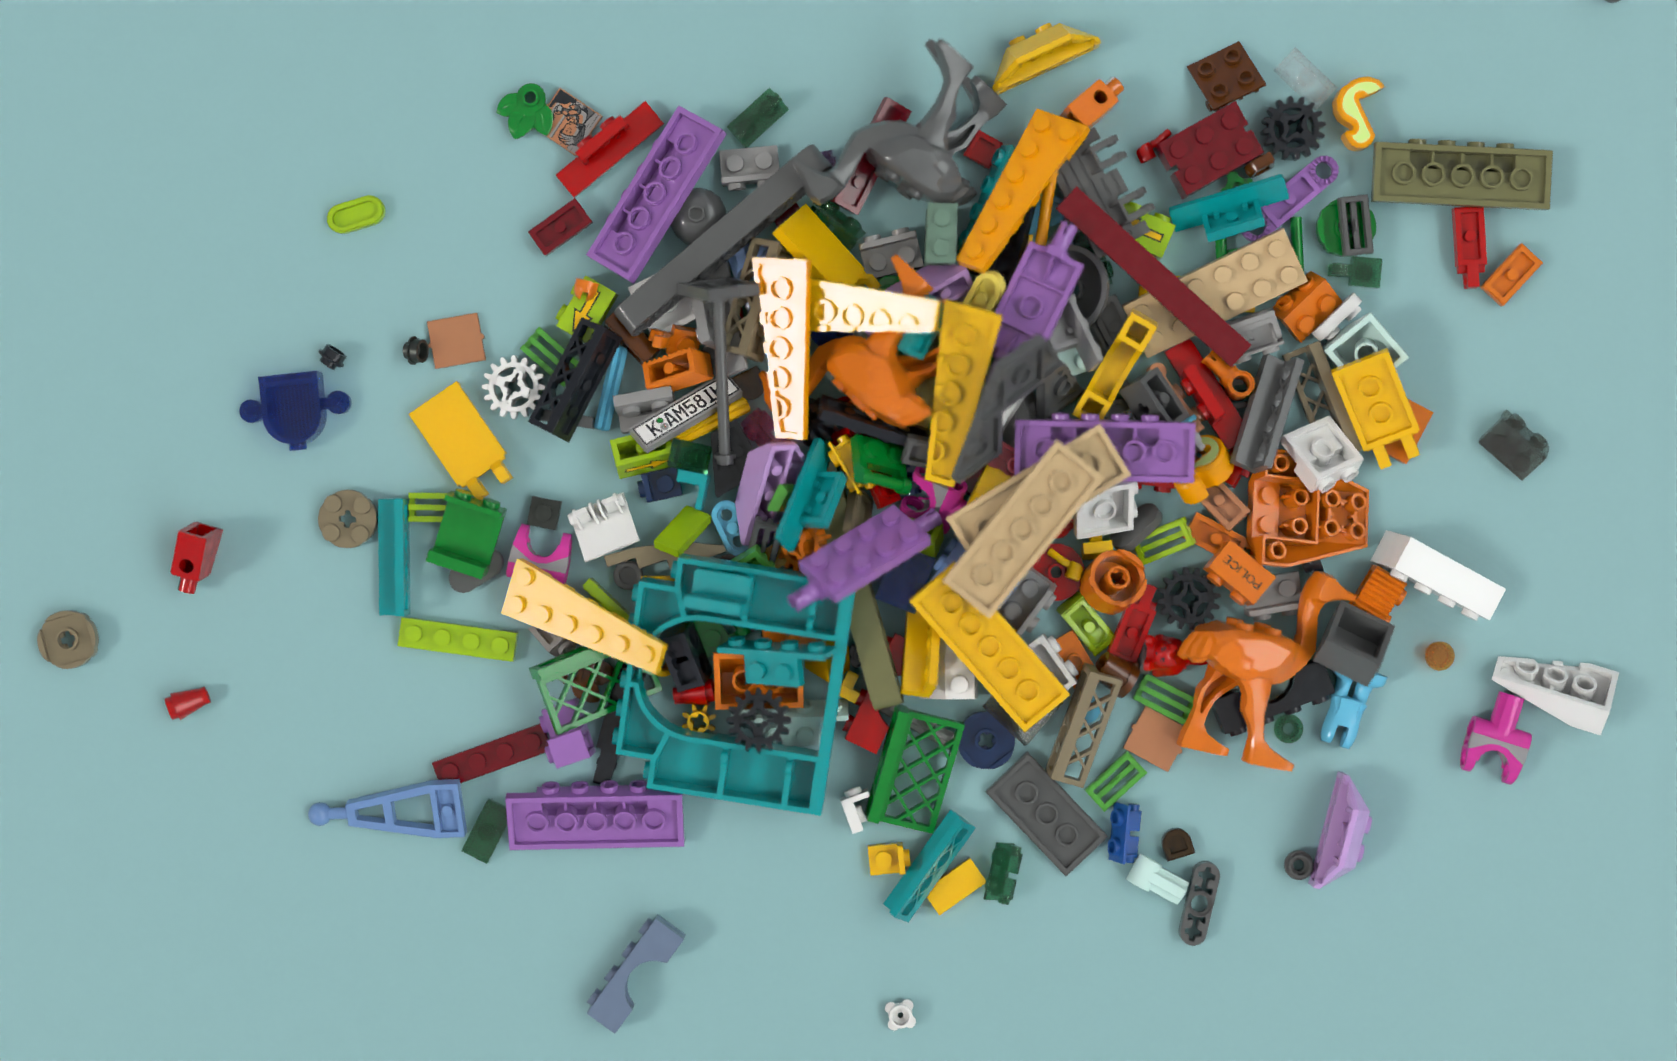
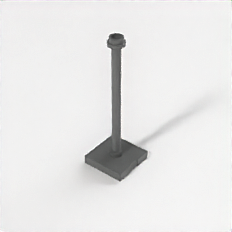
[677,276,760,465]

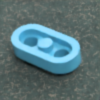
[712,500,748,556]

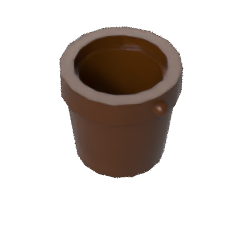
[1095,652,1140,698]

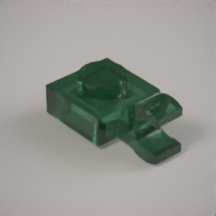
[1327,256,1382,289]

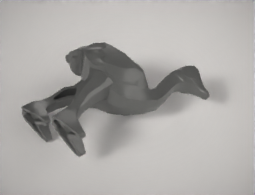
[792,38,1007,207]

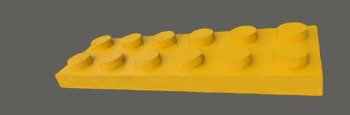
[909,561,1070,732]

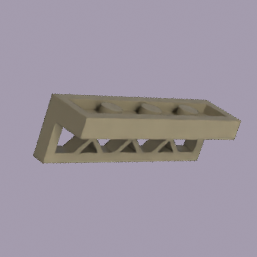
[726,237,794,363]
[1282,341,1363,452]
[1045,663,1123,788]

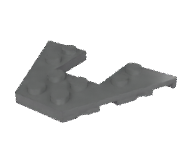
[951,334,1085,484]

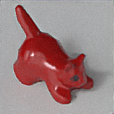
[1143,634,1208,677]

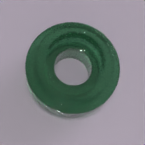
[1274,714,1303,743]

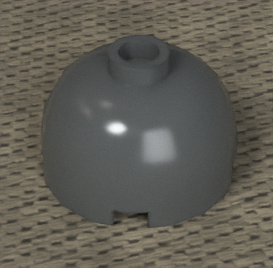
[670,188,727,245]

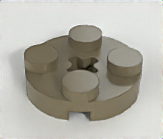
[318,490,378,548]
[37,610,99,669]

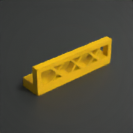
[900,582,940,698]

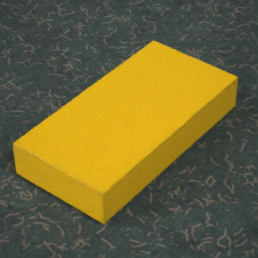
[927,857,987,916]

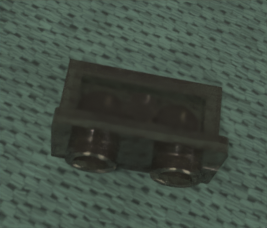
[1478,410,1550,481]

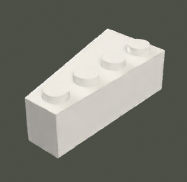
[1370,530,1506,621]

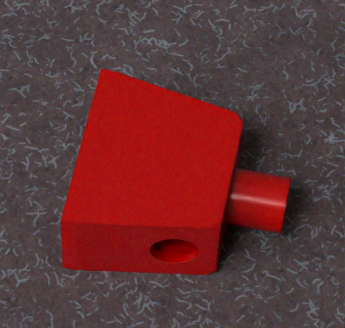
[170,521,223,594]

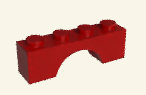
[842,632,904,754]

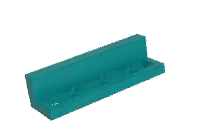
[378,499,410,616]
[883,809,976,923]

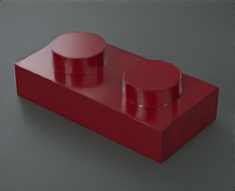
[528,198,593,257]

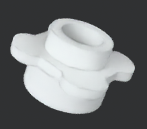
[885,999,916,1031]

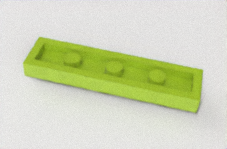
[398,617,518,662]

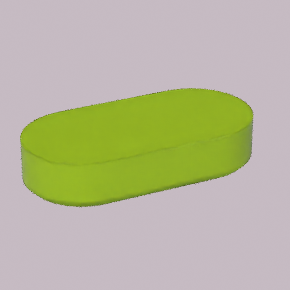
[327,195,386,234]

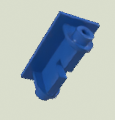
[1107,802,1142,864]

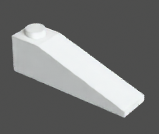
[919,637,978,699]
[1491,656,1619,736]

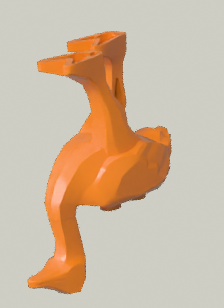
[758,254,945,428]
[1176,571,1357,772]

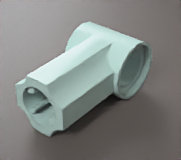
[1126,853,1189,905]

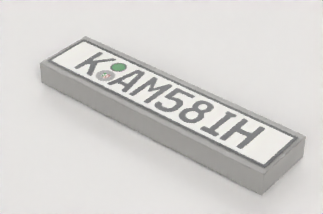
[630,376,743,454]

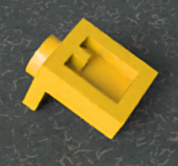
[868,842,911,876]

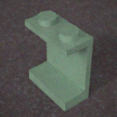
[924,203,958,267]

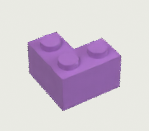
[539,697,596,769]

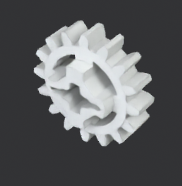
[482,355,546,419]

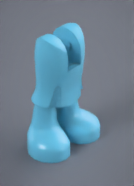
[1321,670,1387,749]

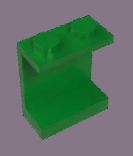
[426,489,507,580]

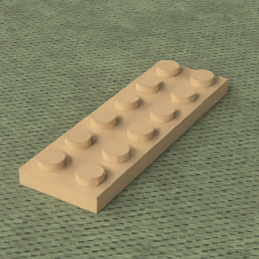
[1122,228,1308,359]
[946,424,1131,550]
[942,440,1104,619]

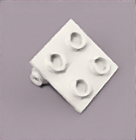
[567,492,640,563]

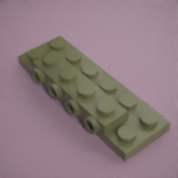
[1371,139,1553,211]

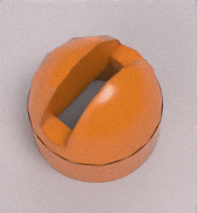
[574,278,599,301]

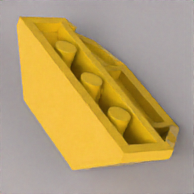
[992,23,1101,95]

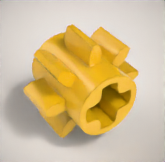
[681,704,717,732]

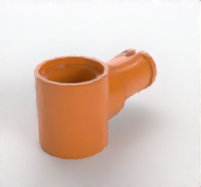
[1201,351,1255,401]

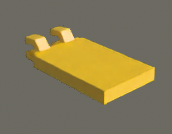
[772,203,881,289]
[1331,348,1420,470]
[409,381,513,500]

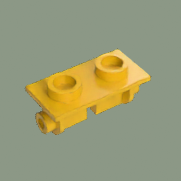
[827,434,876,496]

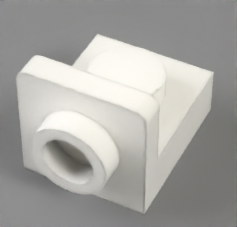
[840,786,870,834]

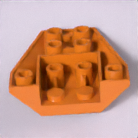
[1246,449,1369,568]

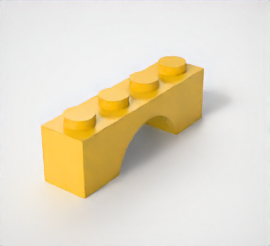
[1072,308,1158,419]

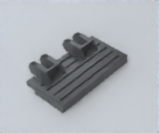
[1056,127,1156,259]

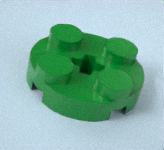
[1316,199,1376,257]

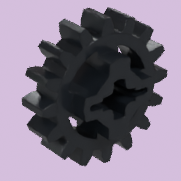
[1260,96,1326,161]
[1156,567,1221,630]
[726,688,791,754]

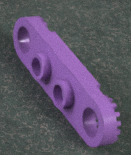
[1242,156,1339,242]

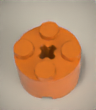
[1080,549,1147,615]

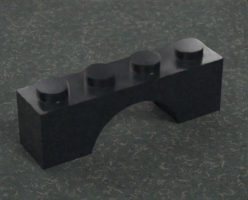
[1212,659,1335,737]

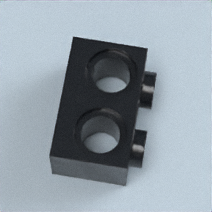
[658,621,713,692]

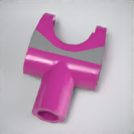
[899,466,968,534]
[506,523,572,584]
[1460,691,1532,785]

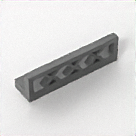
[1230,354,1304,474]

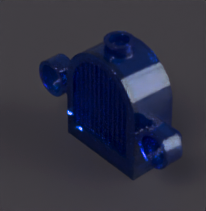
[239,371,352,451]

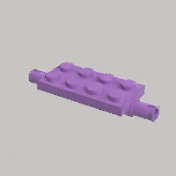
[984,221,1085,384]
[788,505,942,612]

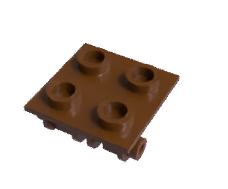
[1187,41,1266,112]

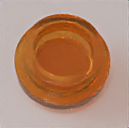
[1424,641,1455,671]

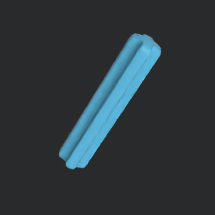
[594,346,628,431]

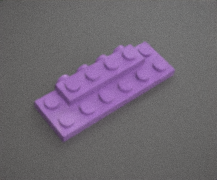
[586,105,727,284]
[1014,413,1196,483]
[505,780,685,850]

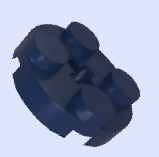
[958,710,1015,769]

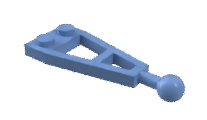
[308,779,467,838]

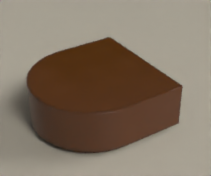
[1243,151,1275,178]

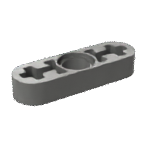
[1178,861,1220,946]

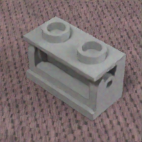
[1227,307,1285,364]

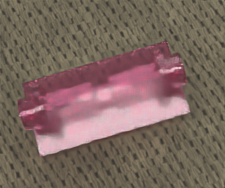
[740,407,791,447]

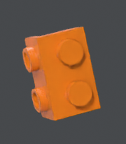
[1273,271,1343,343]

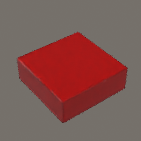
[963,130,1003,170]

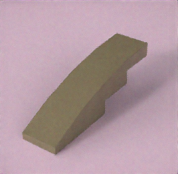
[604,542,727,570]

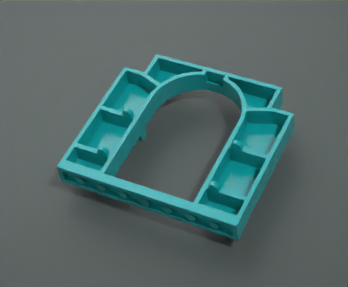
[612,553,856,816]

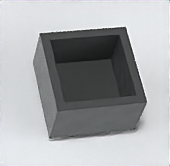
[1313,600,1395,687]

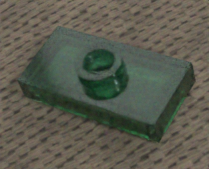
[667,438,712,475]
[461,798,507,864]

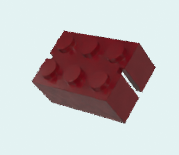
[1154,101,1264,200]

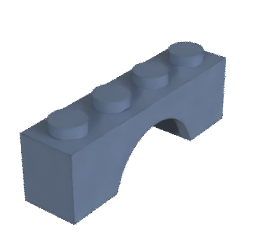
[587,914,686,1034]

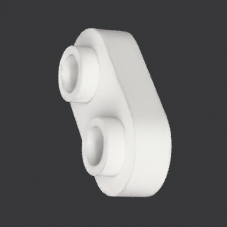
[1312,292,1362,341]

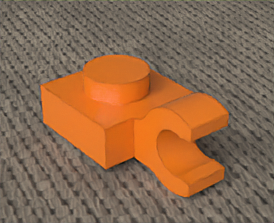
[648,324,700,355]

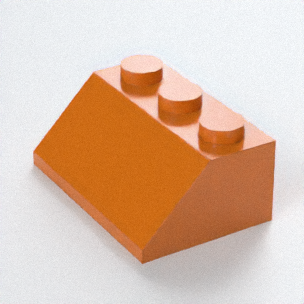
[713,652,804,710]

